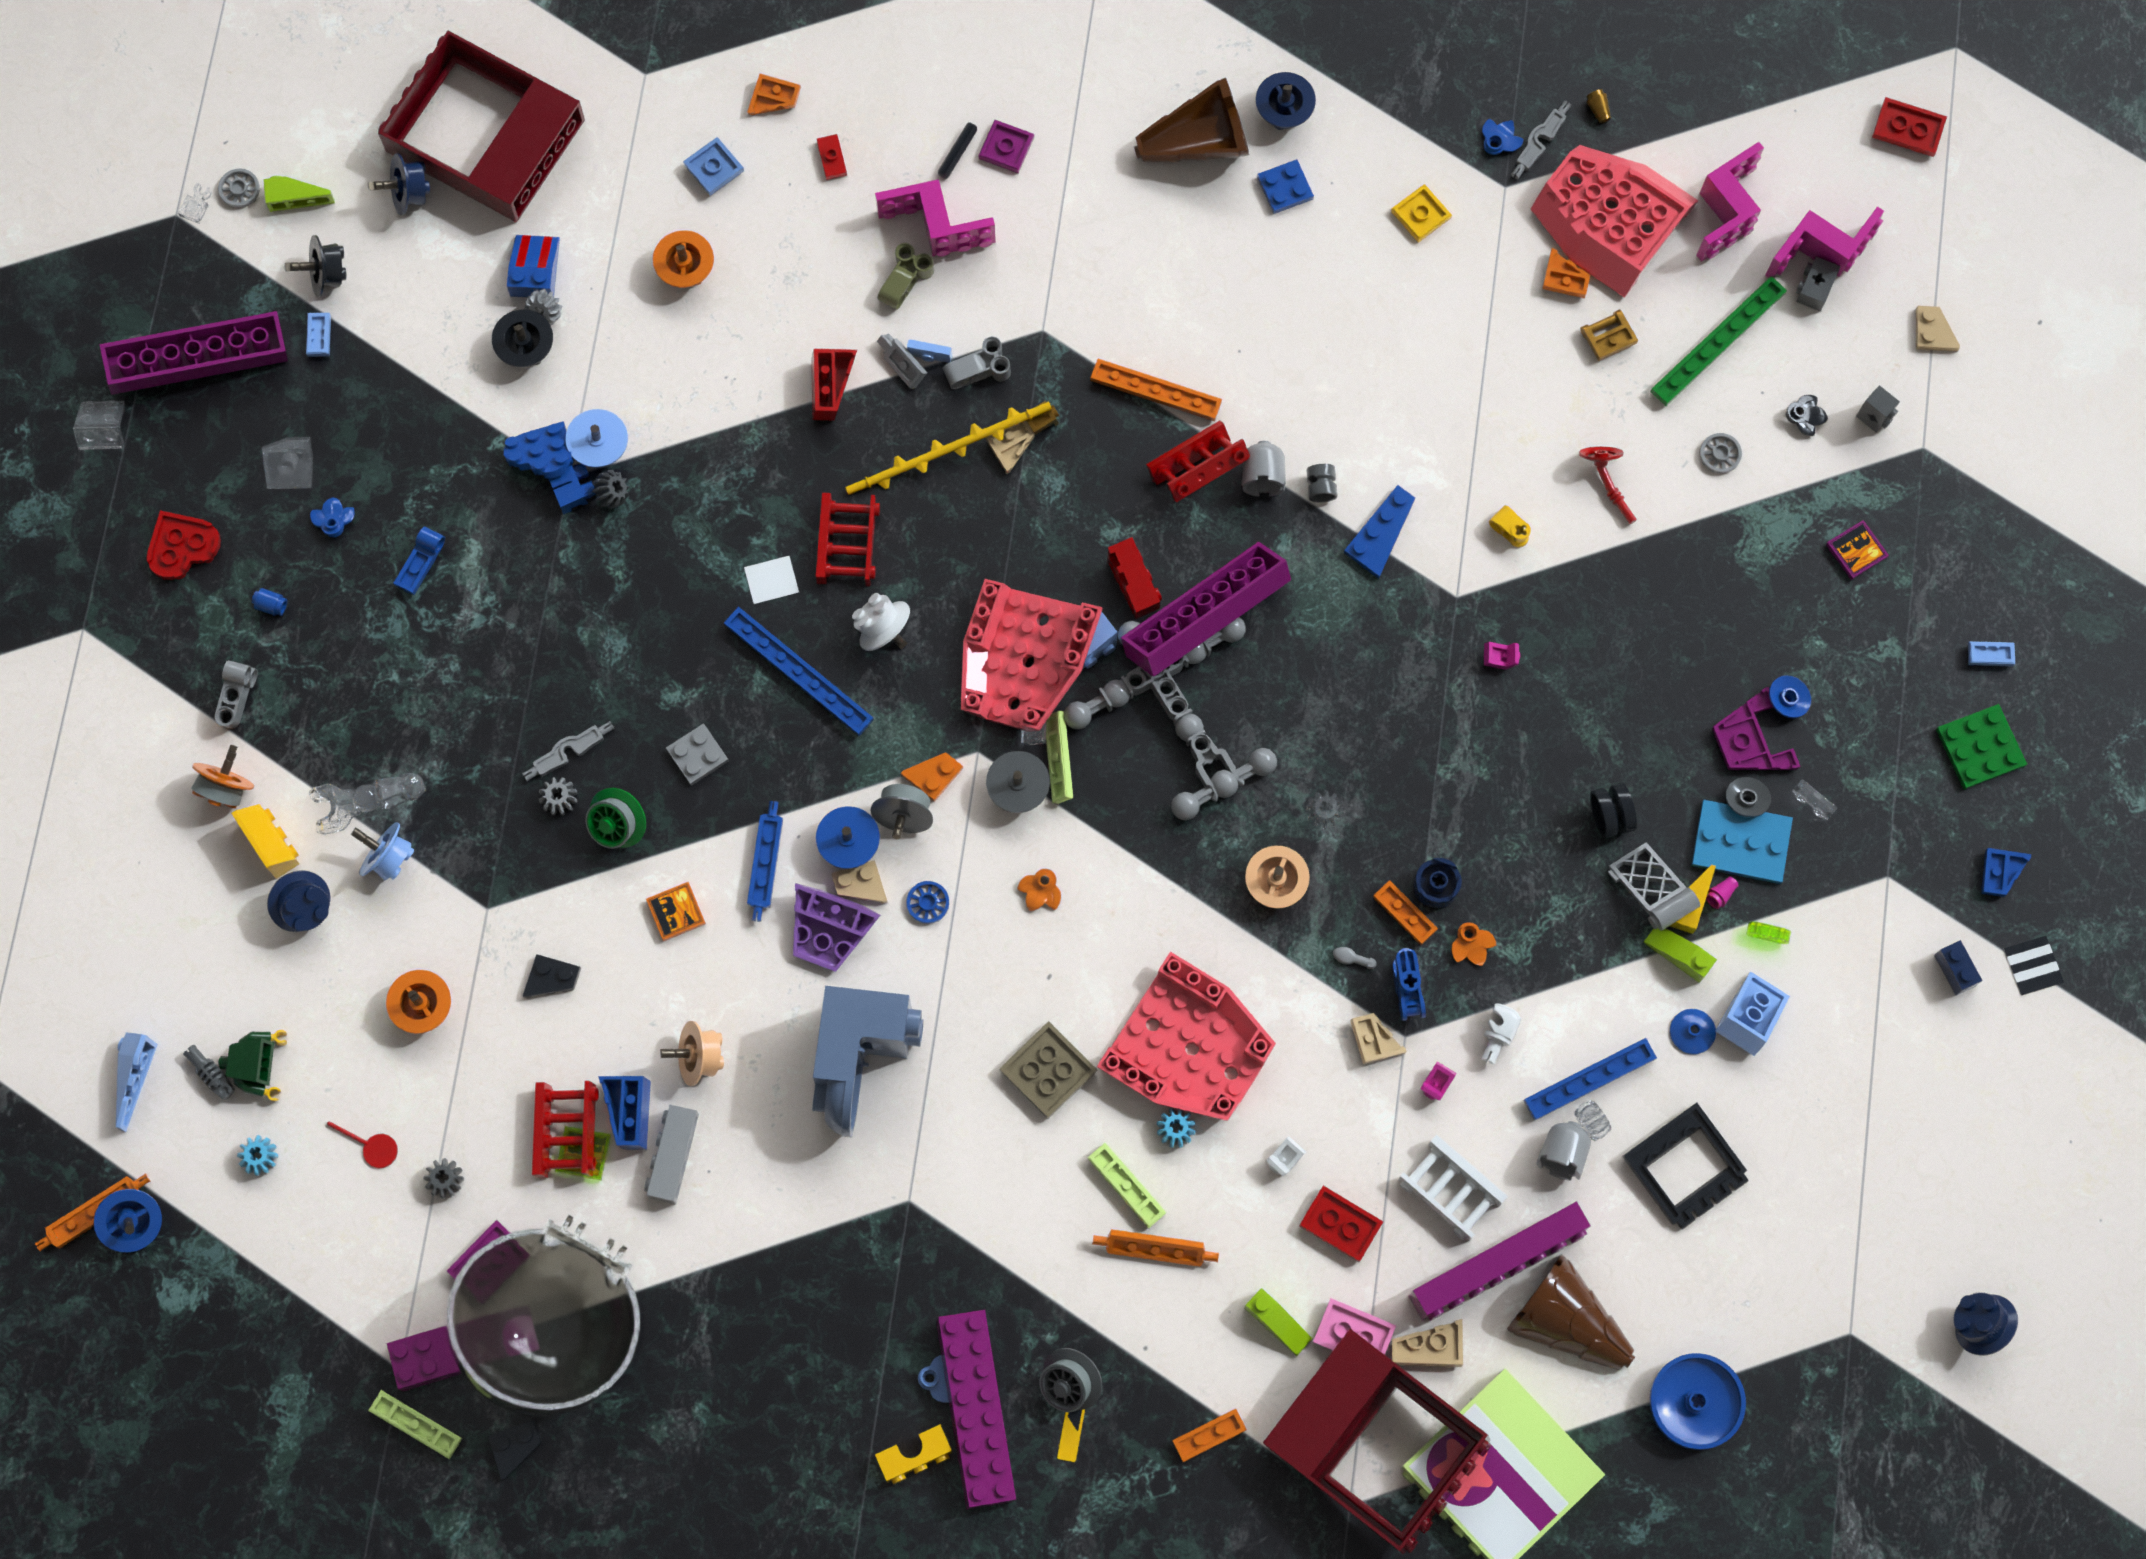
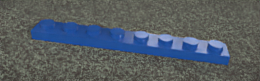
[724,607,874,736]

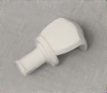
[1481,1004,1521,1064]

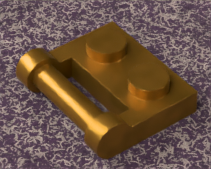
[1580,309,1638,361]

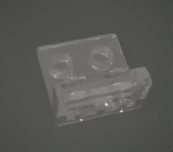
[73,400,125,450]

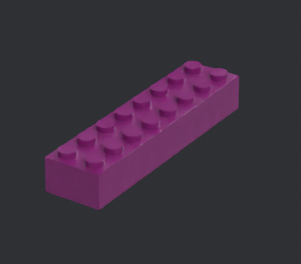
[99,311,288,395]
[1121,542,1291,677]
[1409,1201,1591,1321]
[936,1310,1016,1510]

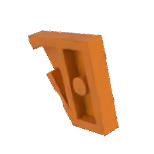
[747,74,801,115]
[901,752,963,802]

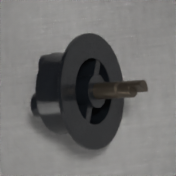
[285,235,347,297]
[492,309,553,367]

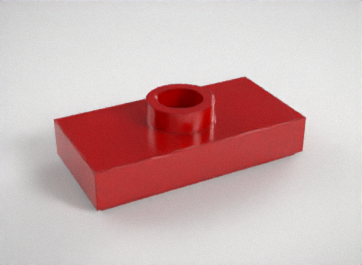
[817,134,847,180]

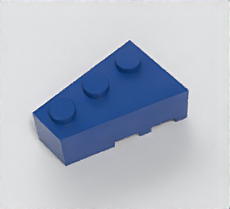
[598,1076,651,1150]

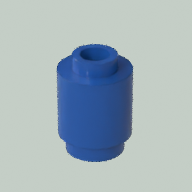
[252,588,287,616]

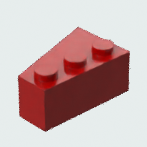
[811,349,857,420]
[1107,537,1162,619]

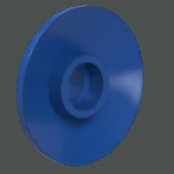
[1769,676,1811,718]
[1670,1009,1716,1054]

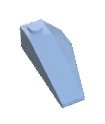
[116,1032,158,1132]

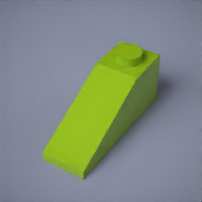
[263,175,335,212]
[1643,928,1717,983]
[1244,1288,1313,1356]

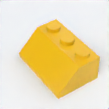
[231,804,299,879]

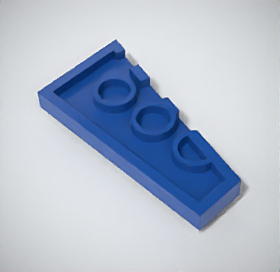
[1344,485,1415,579]

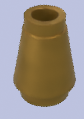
[1586,89,1611,123]

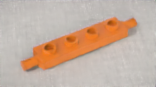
[35,1173,151,1251]
[1092,1229,1219,1267]

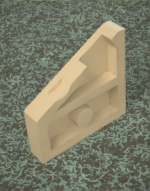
[985,421,1035,474]
[831,860,888,904]
[1350,1013,1407,1064]

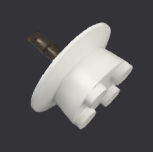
[852,593,910,651]

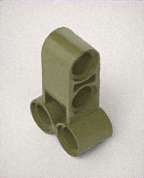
[877,243,934,310]

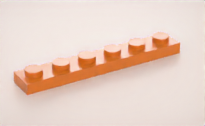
[1090,358,1222,422]

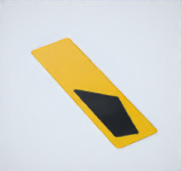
[1057,1409,1085,1462]

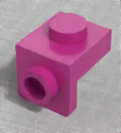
[1484,642,1520,670]
[1420,1061,1457,1101]

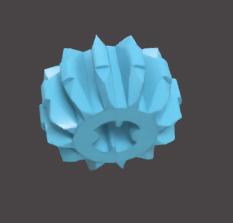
[1157,1108,1196,1148]
[237,1135,278,1176]

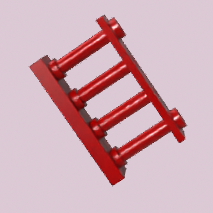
[1146,420,1250,502]
[816,493,880,586]
[532,1081,599,1178]

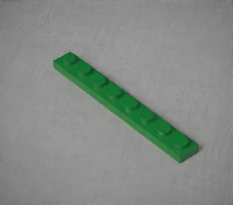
[1650,276,1787,406]

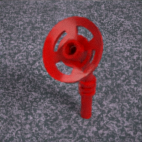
[1579,446,1637,524]

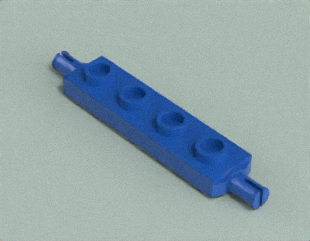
[747,801,783,922]

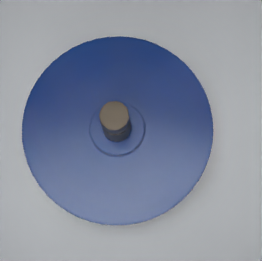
[816,806,880,869]

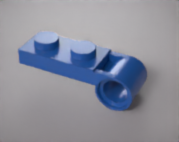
[393,527,445,595]

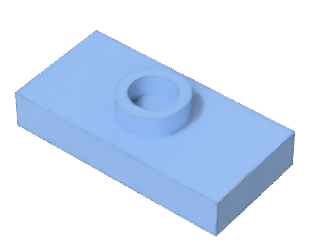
[306,313,331,357]
[907,339,952,363]
[1968,641,2015,666]

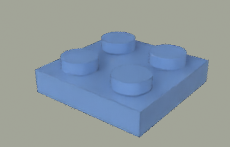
[683,137,744,196]

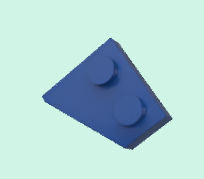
[1981,848,2031,897]

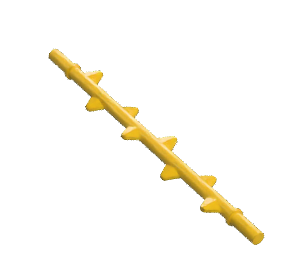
[845,401,1052,495]

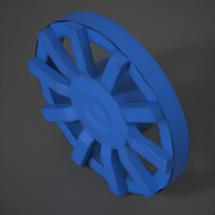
[907,881,949,924]

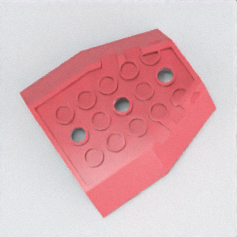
[1531,145,1699,298]
[961,579,1103,732]
[1097,951,1276,1121]

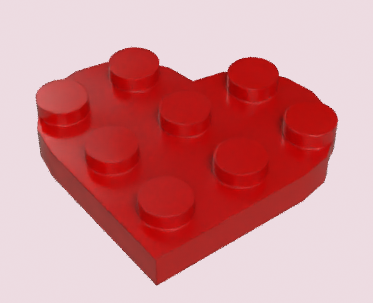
[147,510,221,580]

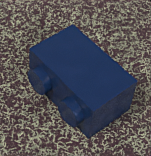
[1934,940,1983,995]

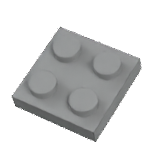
[666,723,729,786]

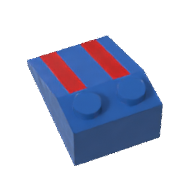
[507,235,560,298]

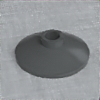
[1726,777,1771,817]

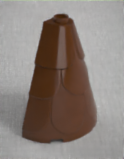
[1134,78,1250,162]
[1507,1254,1635,1370]

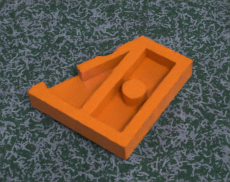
[1542,248,1590,299]

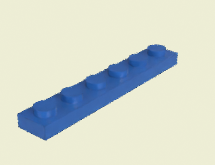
[1523,1038,1657,1121]

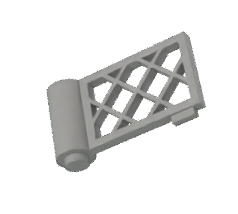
[1608,842,1700,931]

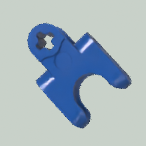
[1392,948,1426,1021]

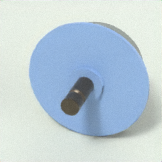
[566,409,628,468]

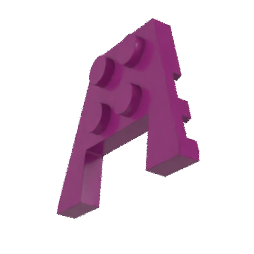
[1712,687,1801,770]

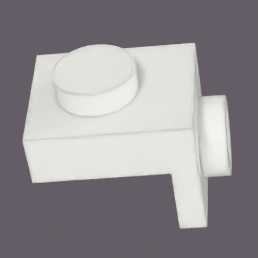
[1266,1137,1306,1176]

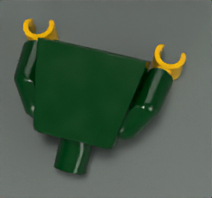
[218,1030,287,1102]

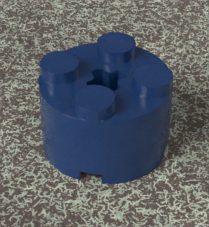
[1413,858,1462,908]

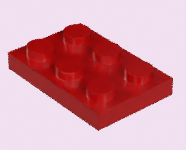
[1872,97,1947,157]
[1299,1185,1384,1262]

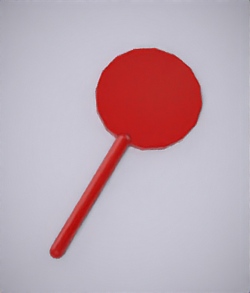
[327,1121,398,1168]

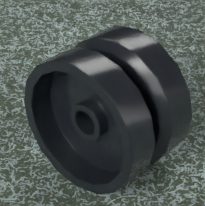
[1590,783,1637,839]

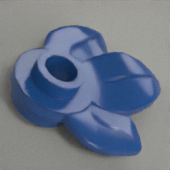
[1482,119,1524,155]
[310,497,355,537]

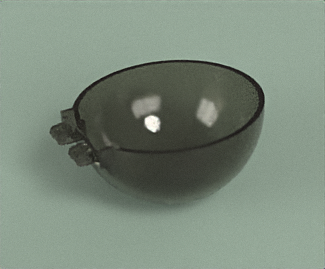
[446,1215,640,1417]

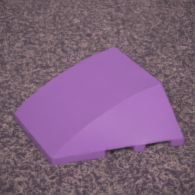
[793,883,881,972]

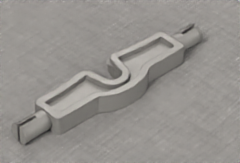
[1511,101,1571,179]
[522,721,614,781]

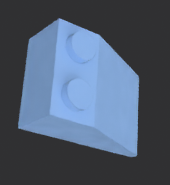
[1715,972,1790,1056]

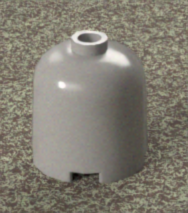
[1241,441,1286,496]
[1536,1121,1591,1181]

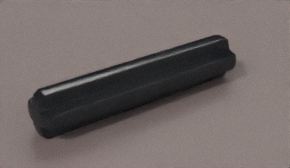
[938,122,977,179]

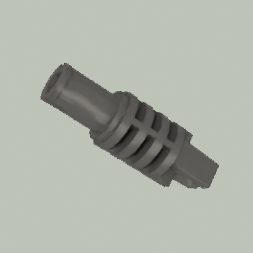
[183,1045,236,1100]

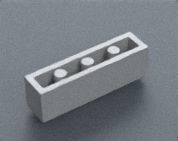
[644,1105,699,1204]

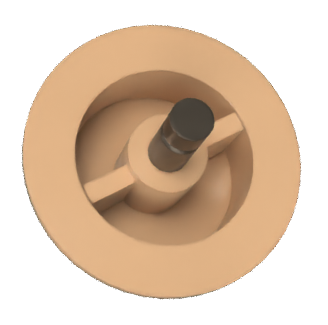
[1245,846,1310,908]

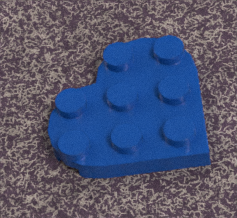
[504,421,574,479]

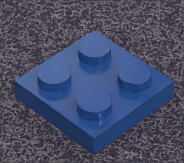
[1257,159,1314,214]

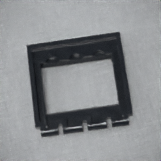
[1622,1103,1749,1230]

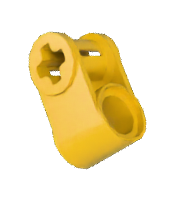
[1489,505,1531,547]

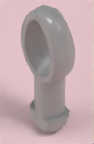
[1333,947,1377,969]

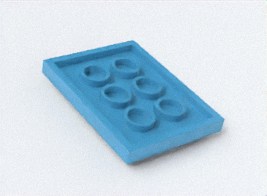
[1691,800,1793,884]

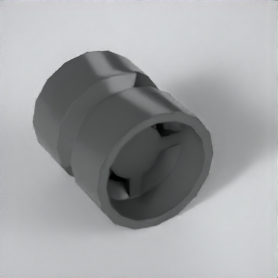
[1306,464,1337,503]

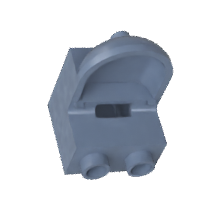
[812,985,924,1137]

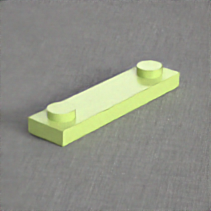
[1045,711,1073,804]
[1087,1143,1166,1229]
[368,1390,462,1459]

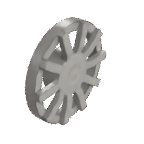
[218,168,260,208]
[1700,433,1742,474]

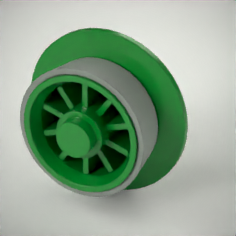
[585,788,646,849]

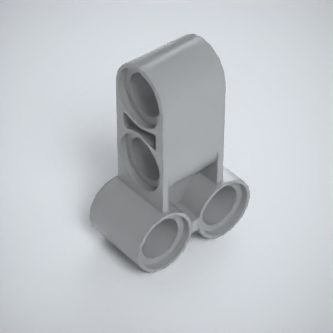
[943,336,1011,389]
[215,660,258,729]

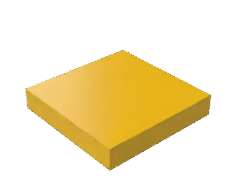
[1391,184,1452,243]

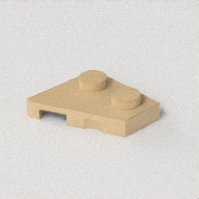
[1916,306,1960,352]

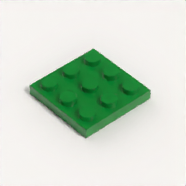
[1936,704,2027,790]

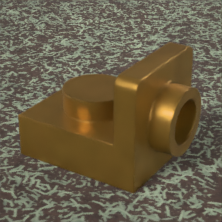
[1026,401,1059,435]

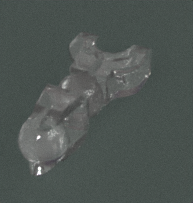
[309,773,426,835]

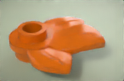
[1017,869,1061,911]
[1452,922,1496,966]

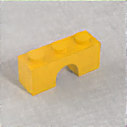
[875,1425,953,1484]

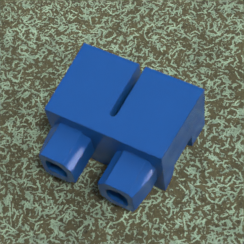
[549,463,596,515]

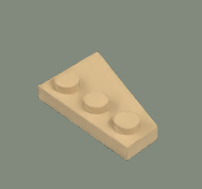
[1391,1319,1463,1367]

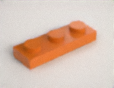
[1373,880,1438,945]
[1172,1409,1247,1462]

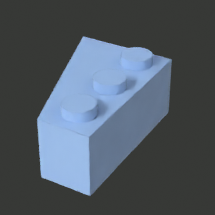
[1082,612,1117,669]

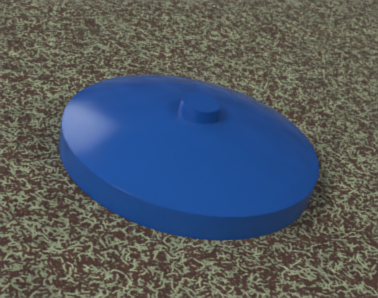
[1649,1353,1746,1450]

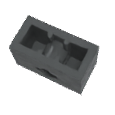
[1796,256,1840,312]
[1856,385,1900,433]

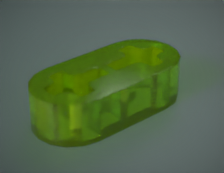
[1746,922,1791,944]

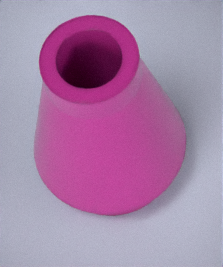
[1706,877,1739,909]

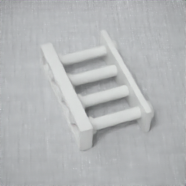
[1398,1135,1508,1241]

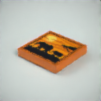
[646,882,706,942]

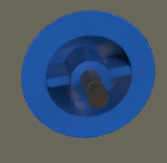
[94,1189,162,1252]

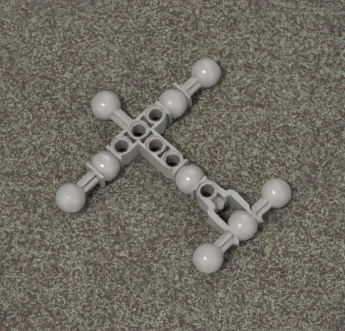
[1064,617,1277,820]

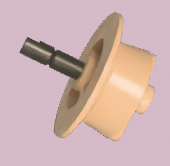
[660,1021,724,1086]

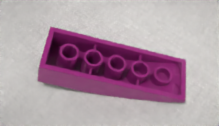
[386,1305,540,1392]

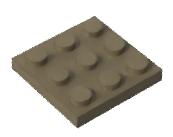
[999,1021,1097,1119]

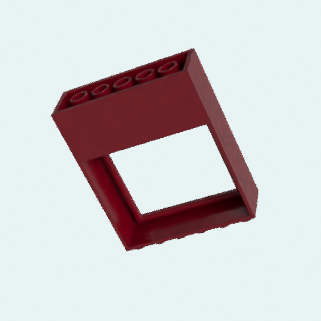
[378,30,585,223]
[1263,1328,1491,1555]

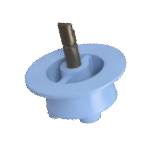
[350,822,414,880]

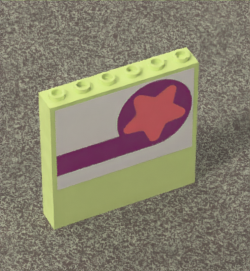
[1401,1369,1605,1559]

